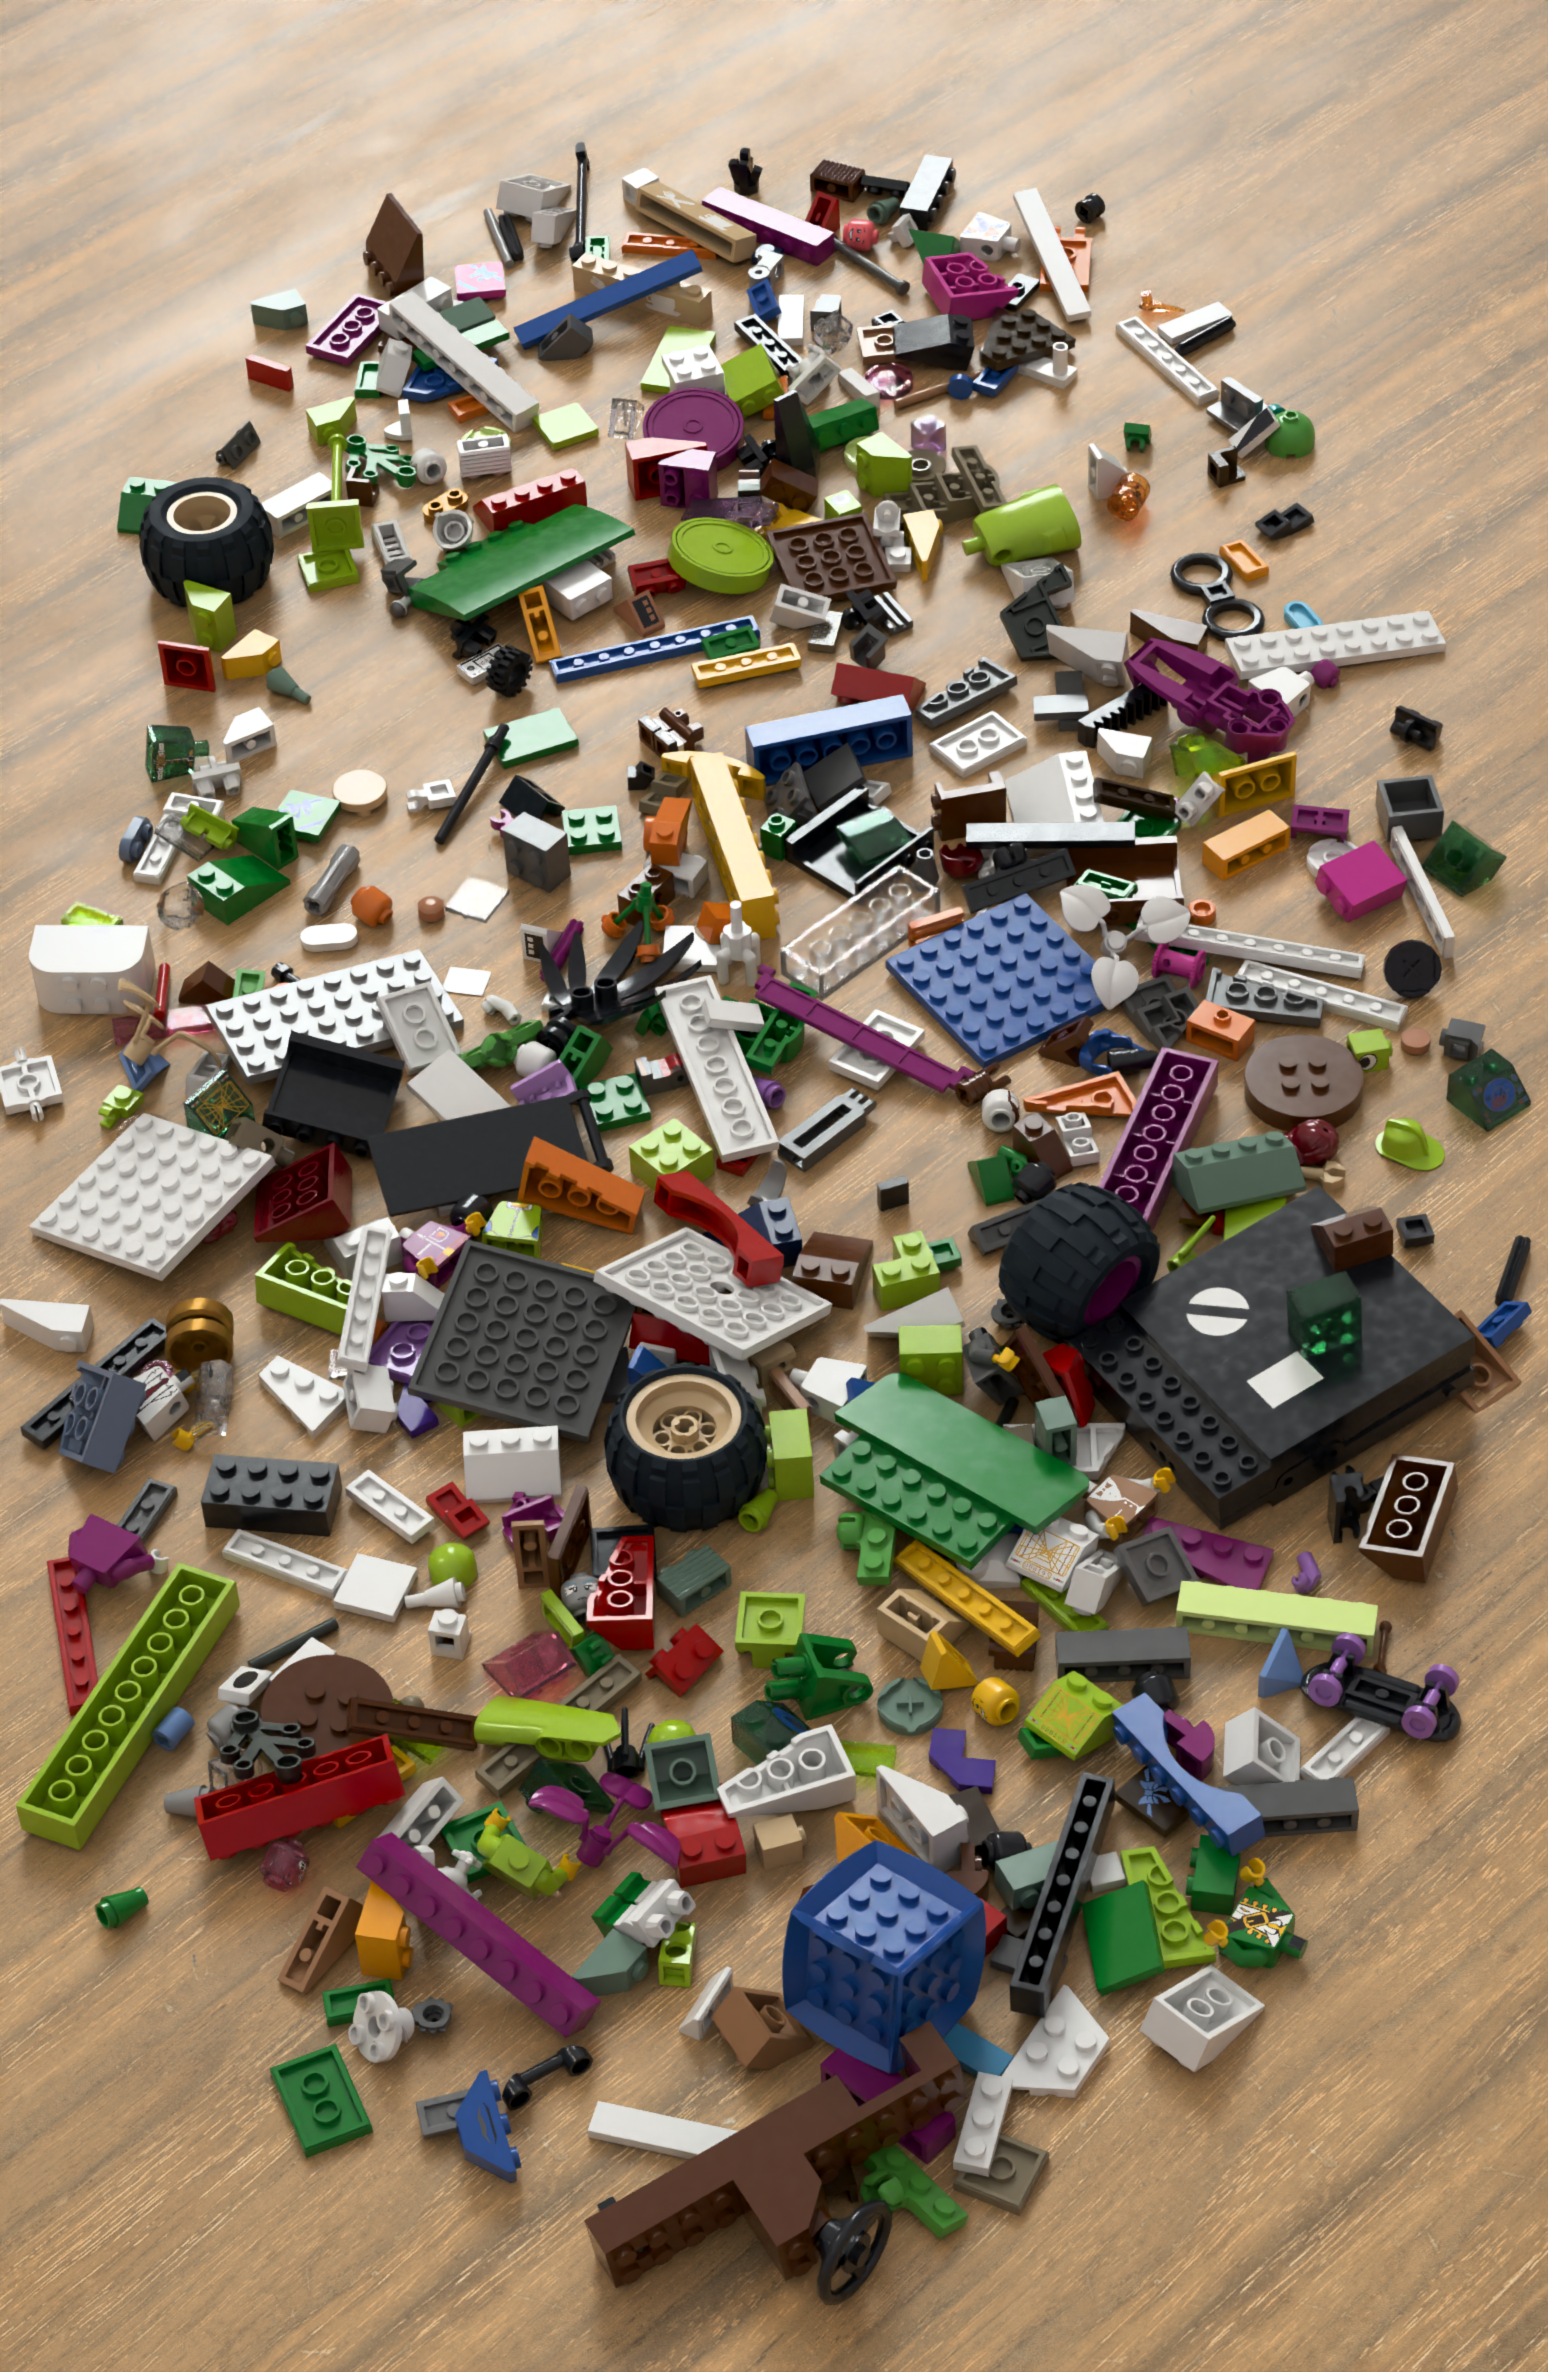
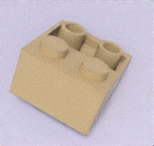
[877,1589,970,1661]

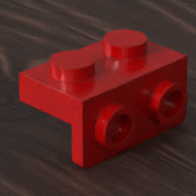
[627,558,687,597]
[645,1623,724,1697]

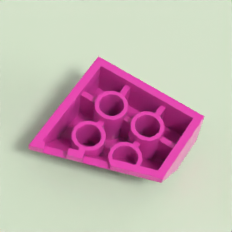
[922,252,1019,320]

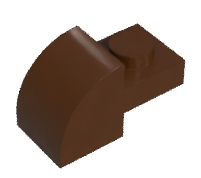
[947,1843,989,1902]

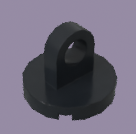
[1383,939,1442,998]

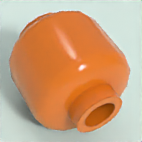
[351,885,393,927]

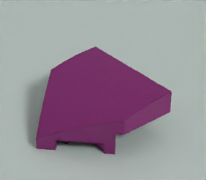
[501,1492,565,1551]

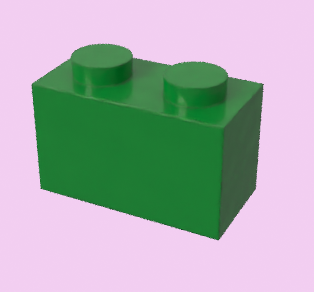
[1185,1834,1241,1916]

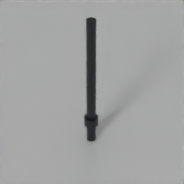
[434,723,510,845]

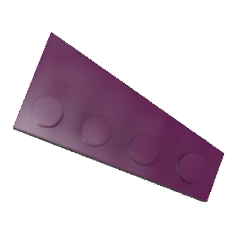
[1142,1516,1274,1590]

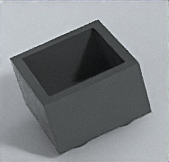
[1375,775,1444,842]
[502,812,571,893]

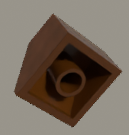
[1311,1206,1393,1272]

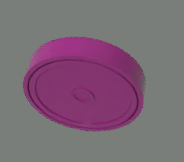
[643,388,745,472]

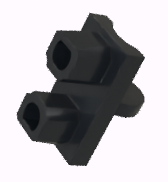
[736,434,776,476]
[841,589,888,630]
[450,613,497,661]
[1389,705,1443,751]

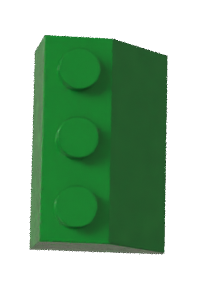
[117,477,178,535]

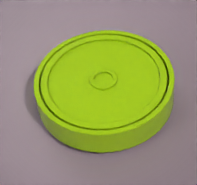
[667,517,774,594]

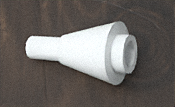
[405,1577,466,1609]

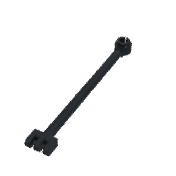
[569,142,590,262]

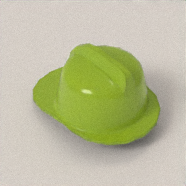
[1375,1118,1445,1171]

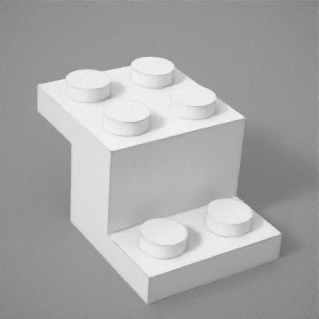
[661,345,725,395]

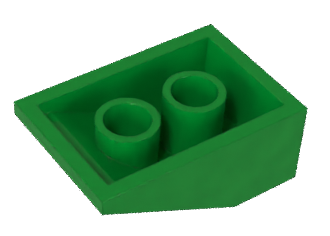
[187,855,291,926]

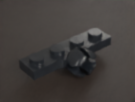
[961,843,1077,913]

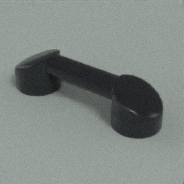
[502,2045,593,2110]

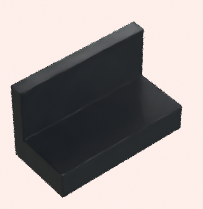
[499,774,566,820]

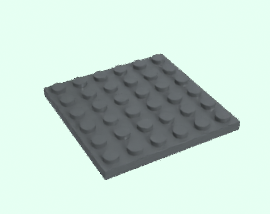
[408,1239,638,1443]

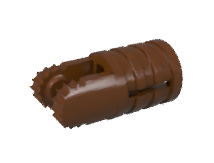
[955,1061,1012,1107]

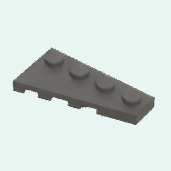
[1206,967,1324,1027]

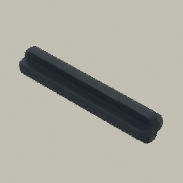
[498,213,524,261]
[1175,316,1236,357]
[1494,1235,1531,1306]

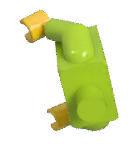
[477,1808,582,1901]

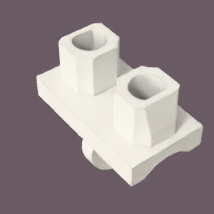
[873,500,901,547]
[191,755,242,799]
[1175,771,1225,827]

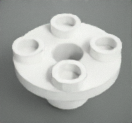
[348,1991,415,2063]

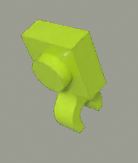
[98,1084,145,1129]

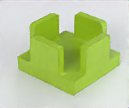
[735,1591,806,1669]

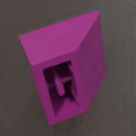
[658,449,718,512]

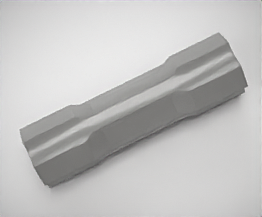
[303,844,361,916]

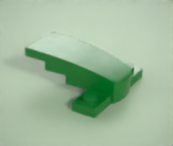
[722,981,818,1075]

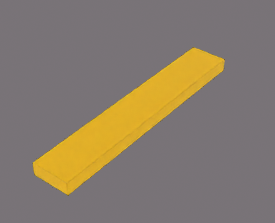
[894,1539,1041,1657]

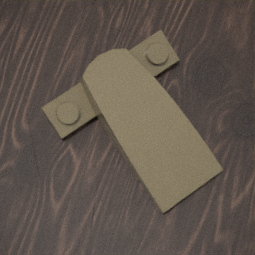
[882,445,1007,531]

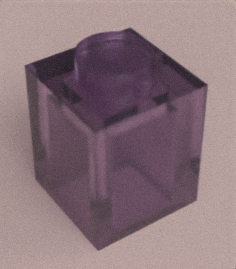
[911,413,946,453]

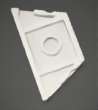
[1003,1423,1125,1480]
[1002,1985,1109,2098]

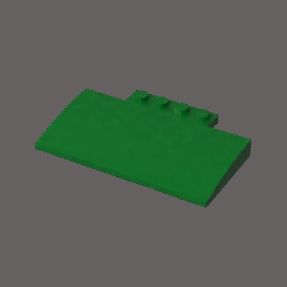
[407,504,636,621]

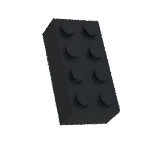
[201,1454,342,1537]

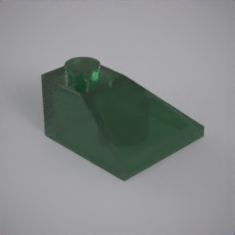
[518,1759,615,1815]

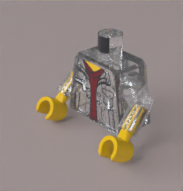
[172,1360,233,1451]

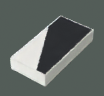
[1228,407,1280,459]

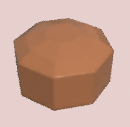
[418,896,445,923]

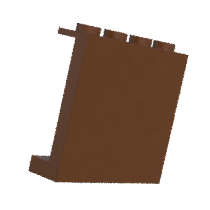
[1064,836,1184,925]

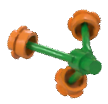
[601,882,675,963]

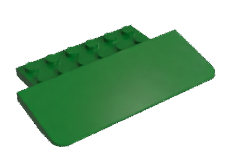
[819,1373,1090,1570]

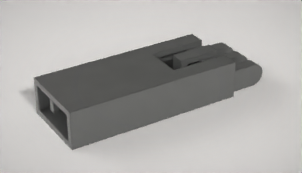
[778,1087,877,1172]

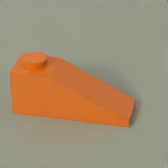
[649,797,692,866]

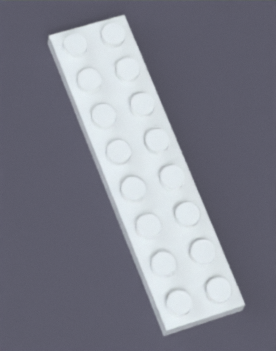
[1225,611,1446,680]
[655,975,779,1163]

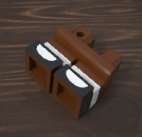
[638,707,704,758]

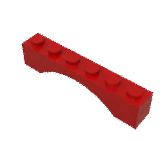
[653,1170,784,1288]

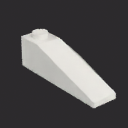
[717,1724,856,1818]

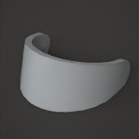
[747,1159,787,1206]

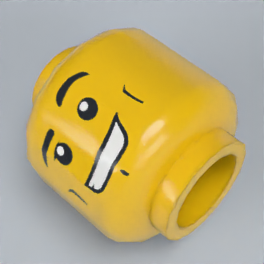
[971,1677,1020,1726]

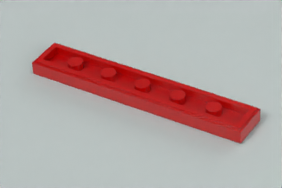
[47,1557,99,1716]

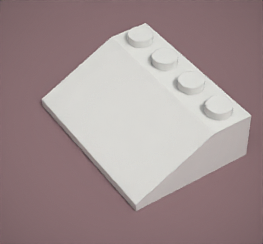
[1004,751,1104,856]

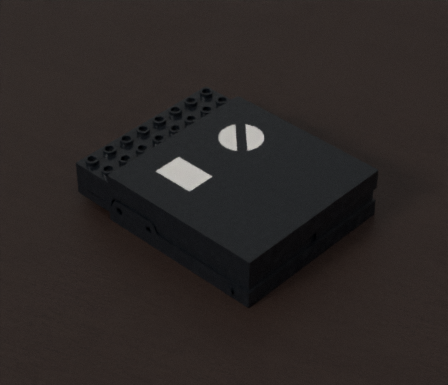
[1068,1186,1475,1530]

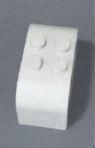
[29,925,156,1014]

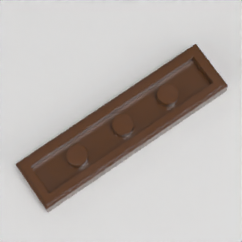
[346,1697,478,1751]

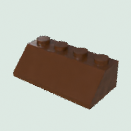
[1359,1454,1458,1583]

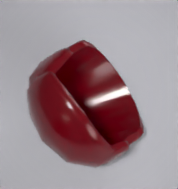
[939,843,984,879]

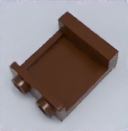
[931,771,1006,841]

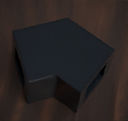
[627,761,655,791]

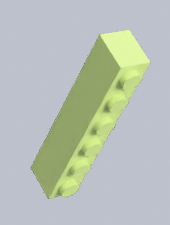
[1176,1580,1378,1656]

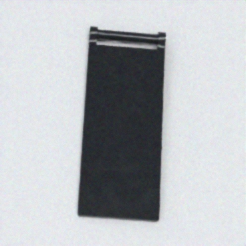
[367,1089,614,1217]

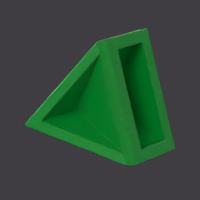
[909,229,960,265]

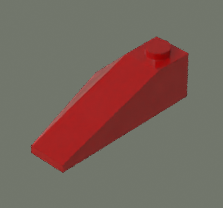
[587,1535,655,1650]

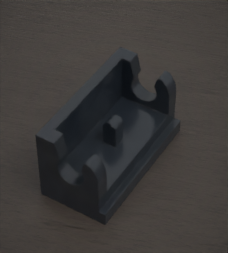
[1327,1472,1363,1544]

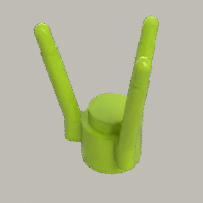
[1167,1215,1216,1273]

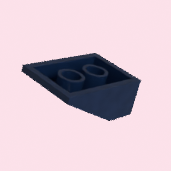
[701,1197,803,1268]

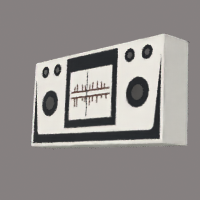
[456,643,503,685]

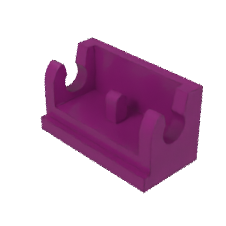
[1290,804,1350,843]

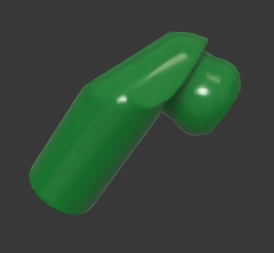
[997,1145,1028,1177]

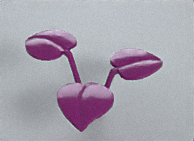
[528,1772,680,1869]

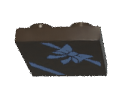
[1115,1766,1190,1838]

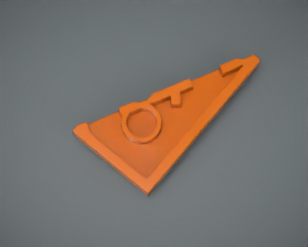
[1023,1071,1137,1117]

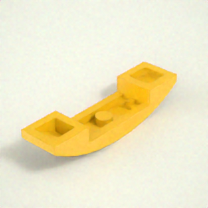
[661,751,766,801]

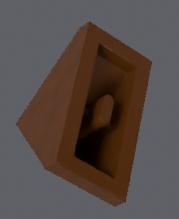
[178,961,235,1005]

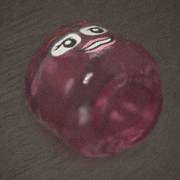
[260,1838,310,1892]

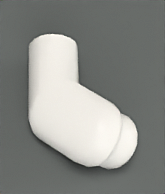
[481,995,522,1025]

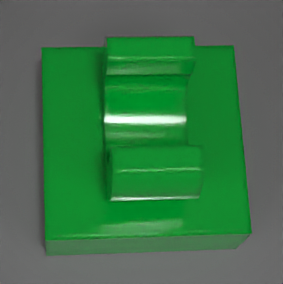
[1123,422,1152,453]
[634,1003,668,1037]
[569,1631,615,1677]

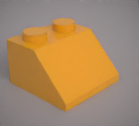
[355,1880,414,1981]

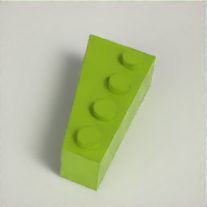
[255,1241,352,1335]

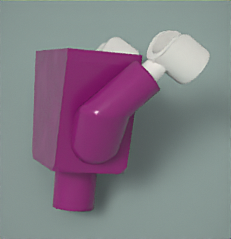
[68,1514,169,1594]

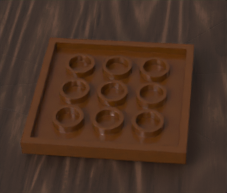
[766,512,897,602]

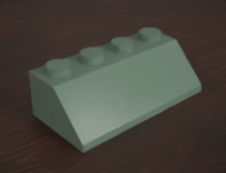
[1171,1131,1306,1214]

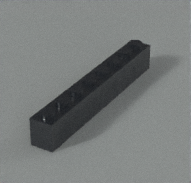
[1010,1772,1115,2018]

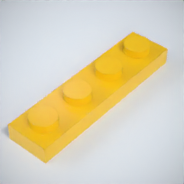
[691,642,802,688]

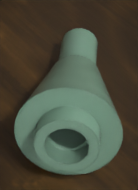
[266,667,311,705]

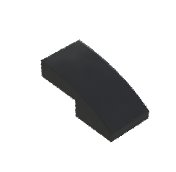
[1255,503,1314,540]

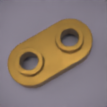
[423,489,468,525]

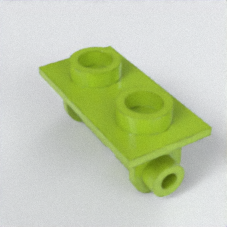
[179,803,239,850]

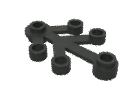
[219,1710,316,1784]

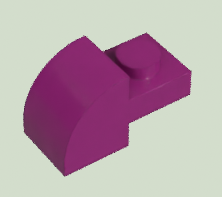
[1164,1709,1215,1782]

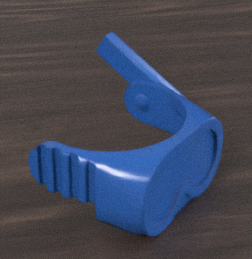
[1079,1028,1146,1076]

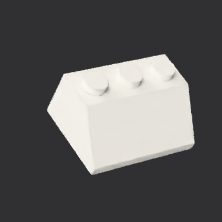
[463,1426,562,1504]

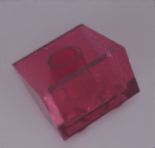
[482,1631,576,1699]

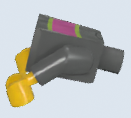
[962,1327,1026,1406]

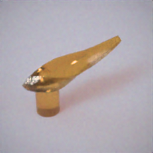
[1138,290,1185,313]

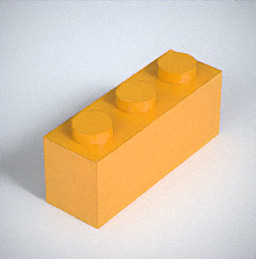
[1202,809,1290,881]

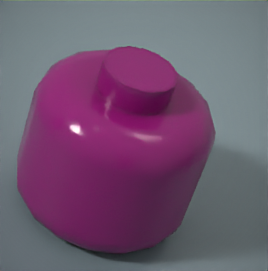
[1310,659,1340,689]

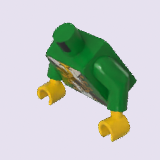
[1203,1858,1308,1969]

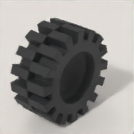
[485,645,533,698]

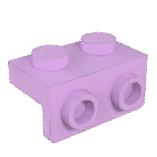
[510,1059,578,1105]

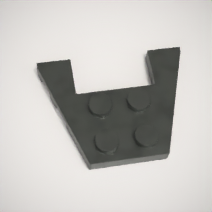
[999,563,1072,662]

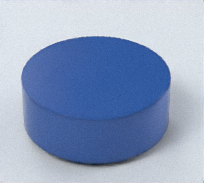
[947,374,974,400]

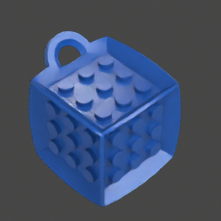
[782,1840,986,2074]

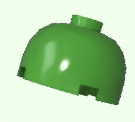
[1264,410,1315,459]

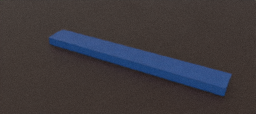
[513,249,703,349]
[549,615,760,684]

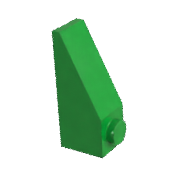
[559,1025,614,1090]

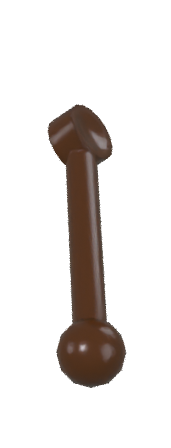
[1373,1621,1392,1674]

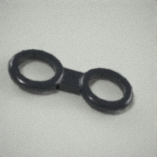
[1170,552,1265,641]

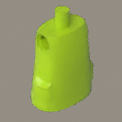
[962,484,1082,567]

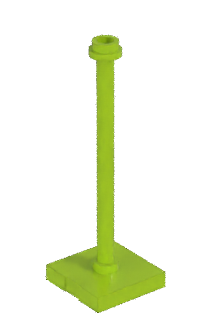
[306,434,364,552]

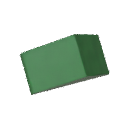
[967,1154,1015,1207]

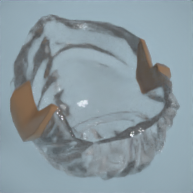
[157,881,204,931]

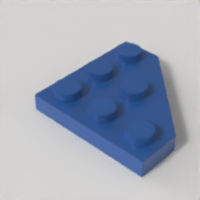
[402,357,498,402]

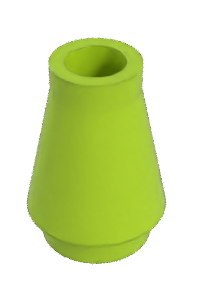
[738,1488,779,1532]

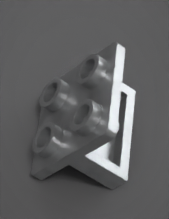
[1206,376,1268,433]
[764,762,817,826]

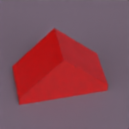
[805,191,840,233]

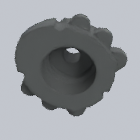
[991,1299,1025,1329]
[412,1997,453,2035]

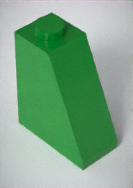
[232,807,299,871]

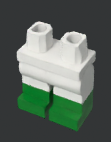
[591,1871,696,1948]

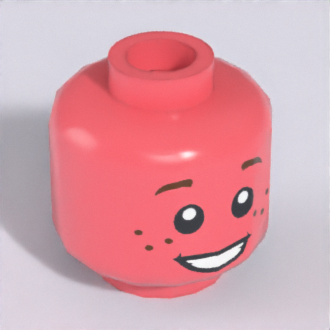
[843,218,879,252]

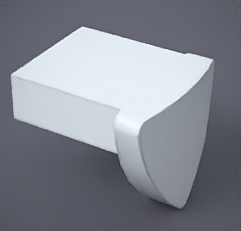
[384,399,412,441]

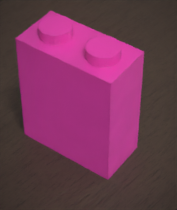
[1315,840,1407,923]

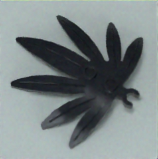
[539,920,702,1025]

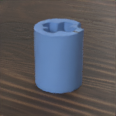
[151,1707,195,1751]

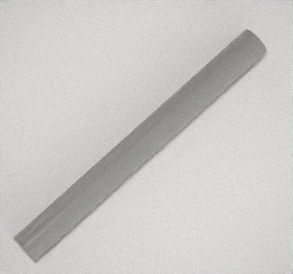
[483,208,514,268]

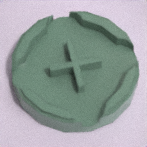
[877,1677,943,1736]

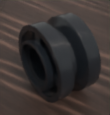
[536,1016,577,1060]

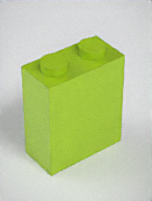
[720,343,785,419]

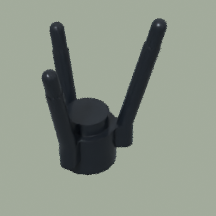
[604,1707,655,1779]

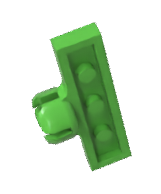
[458,1020,544,1070]
[837,1509,898,1586]
[860,2145,968,2239]

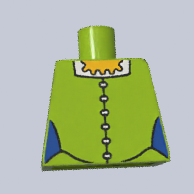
[482,1201,543,1259]

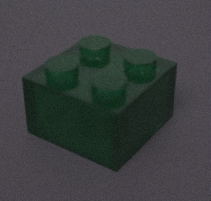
[1287,1271,1362,1358]

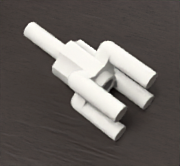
[716,901,761,986]

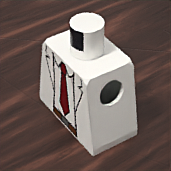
[133,1366,195,1442]

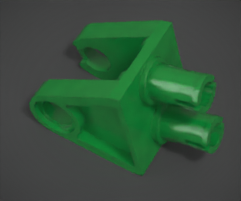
[764,1633,873,1720]

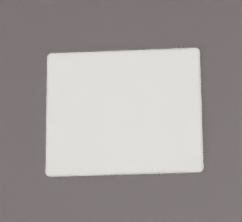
[443,967,491,996]

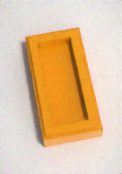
[1219,539,1269,582]

